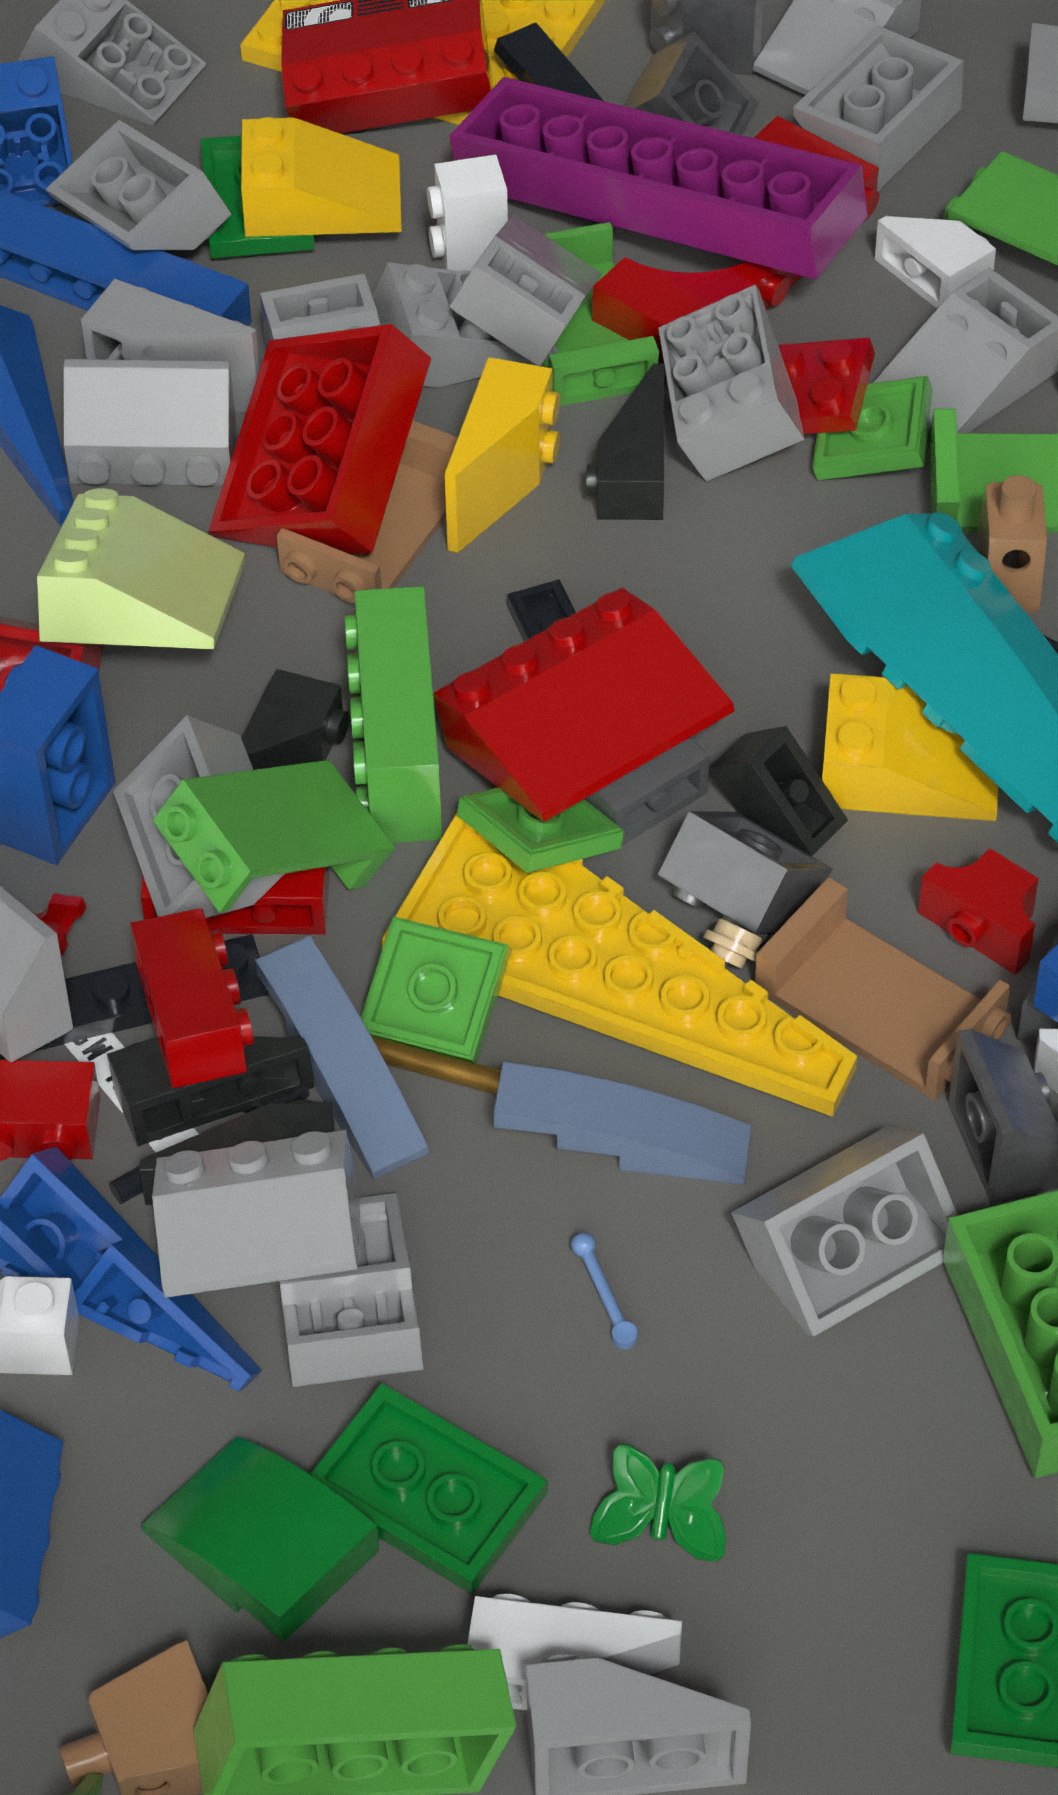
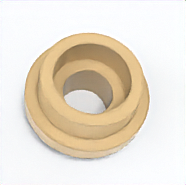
[703,918,763,969]

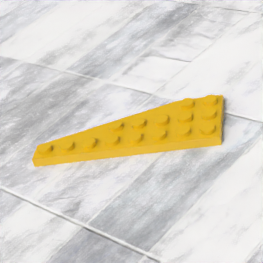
[382,813,857,1117]

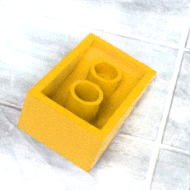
[241,117,402,237]
[445,357,561,553]
[822,673,998,821]

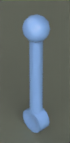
[571,1232,638,1350]

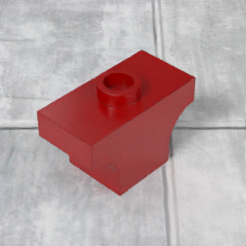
[918,848,1039,975]

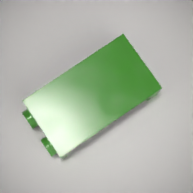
[943,151,1058,266]
[541,222,659,406]
[929,408,1058,533]
[152,760,395,912]

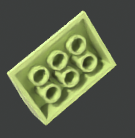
[37,488,245,649]

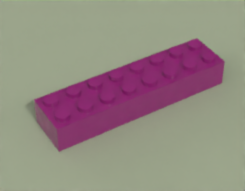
[449,77,868,279]

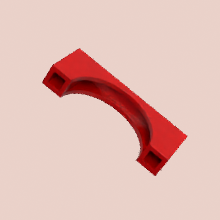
[592,115,880,365]

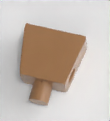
[978,475,1047,613]
[58,1640,208,1795]

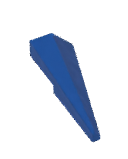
[0,305,74,527]
[0,1147,262,1392]

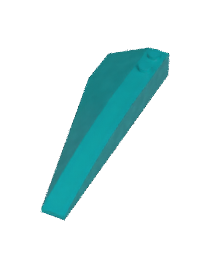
[790,512,1058,843]

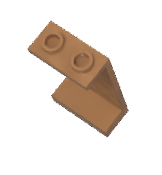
[277,420,458,603]
[755,877,1011,1101]

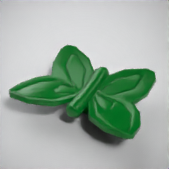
[589,1443,726,1563]

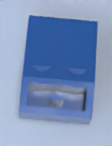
[0,56,73,207]

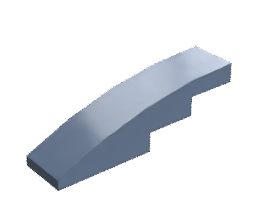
[255,936,429,1180]
[494,1061,752,1185]

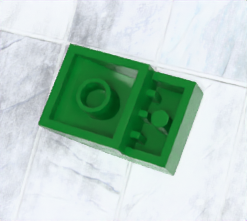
[141,1437,380,1643]

